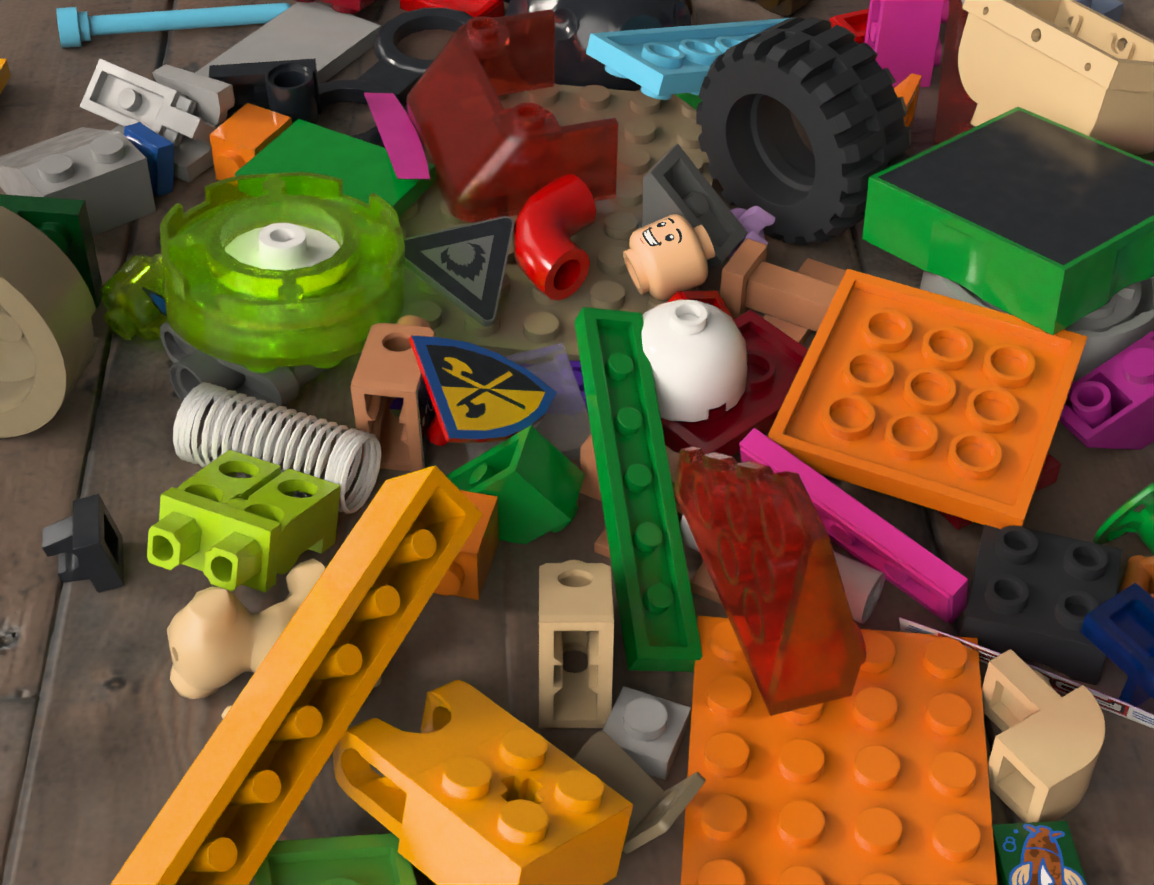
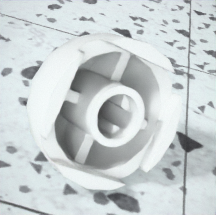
[642,300,747,422]

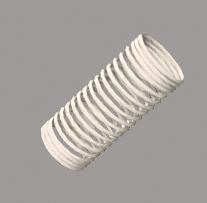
[173,382,381,514]

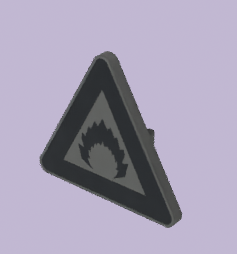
[391,216,515,327]

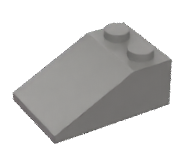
[0,127,156,236]

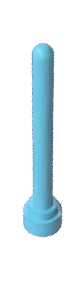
[56,3,291,48]

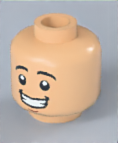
[623,214,715,301]

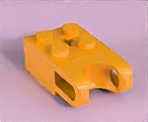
[333,680,633,885]

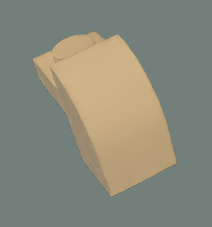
[982,649,1105,823]

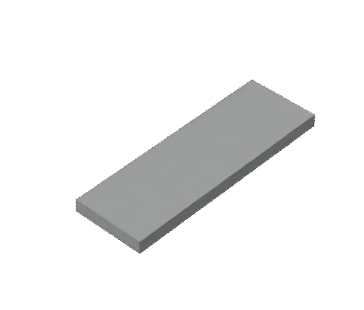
[111,1,381,183]

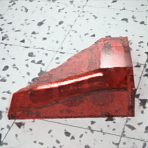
[674,446,866,716]

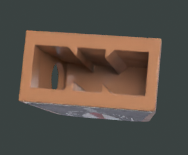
[350,315,436,472]

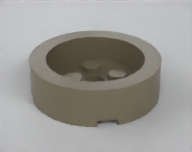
[0,206,99,438]

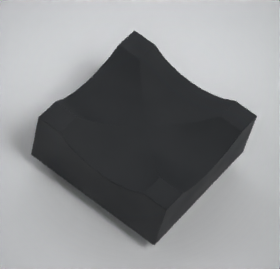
[960,524,1122,686]

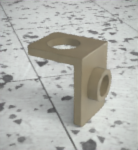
[573,731,706,854]

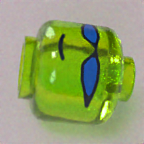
[101,254,190,341]

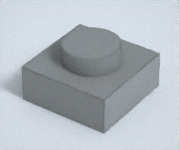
[602,686,691,780]

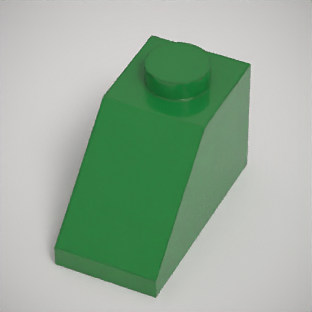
[446,425,585,545]

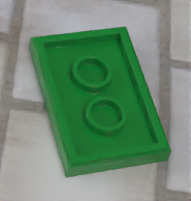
[235,119,436,239]

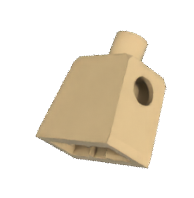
[539,560,614,728]

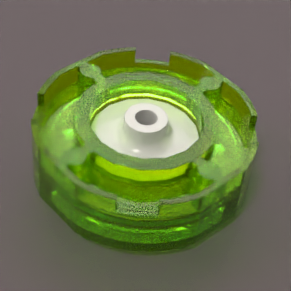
[160,172,405,373]

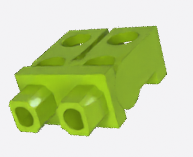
[147,449,341,592]

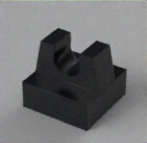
[42,494,124,593]

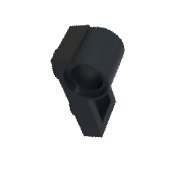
[209,58,321,124]

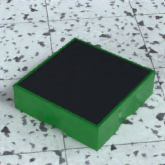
[862,107,1154,335]

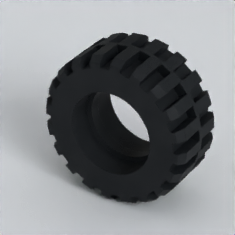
[696,17,911,245]

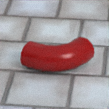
[512,174,596,301]

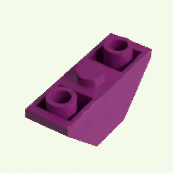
[1060,330,1154,450]

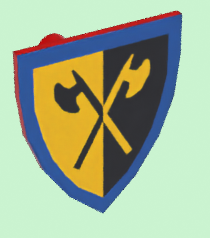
[409,335,557,446]

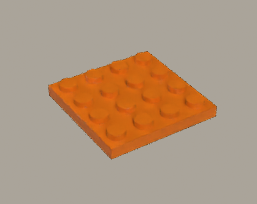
[767,269,1088,529]

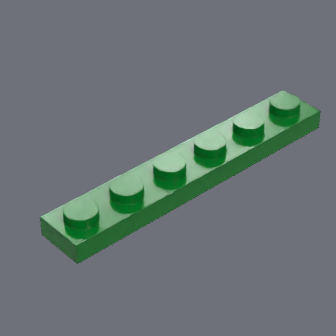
[574,307,703,672]

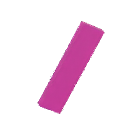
[739,428,968,624]

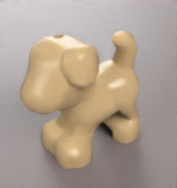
[167,558,382,719]

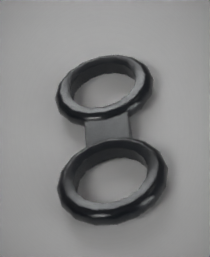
[319,8,491,148]

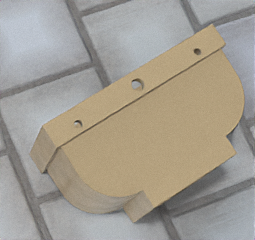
[958,0,1154,155]

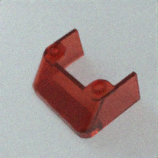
[407,9,619,222]

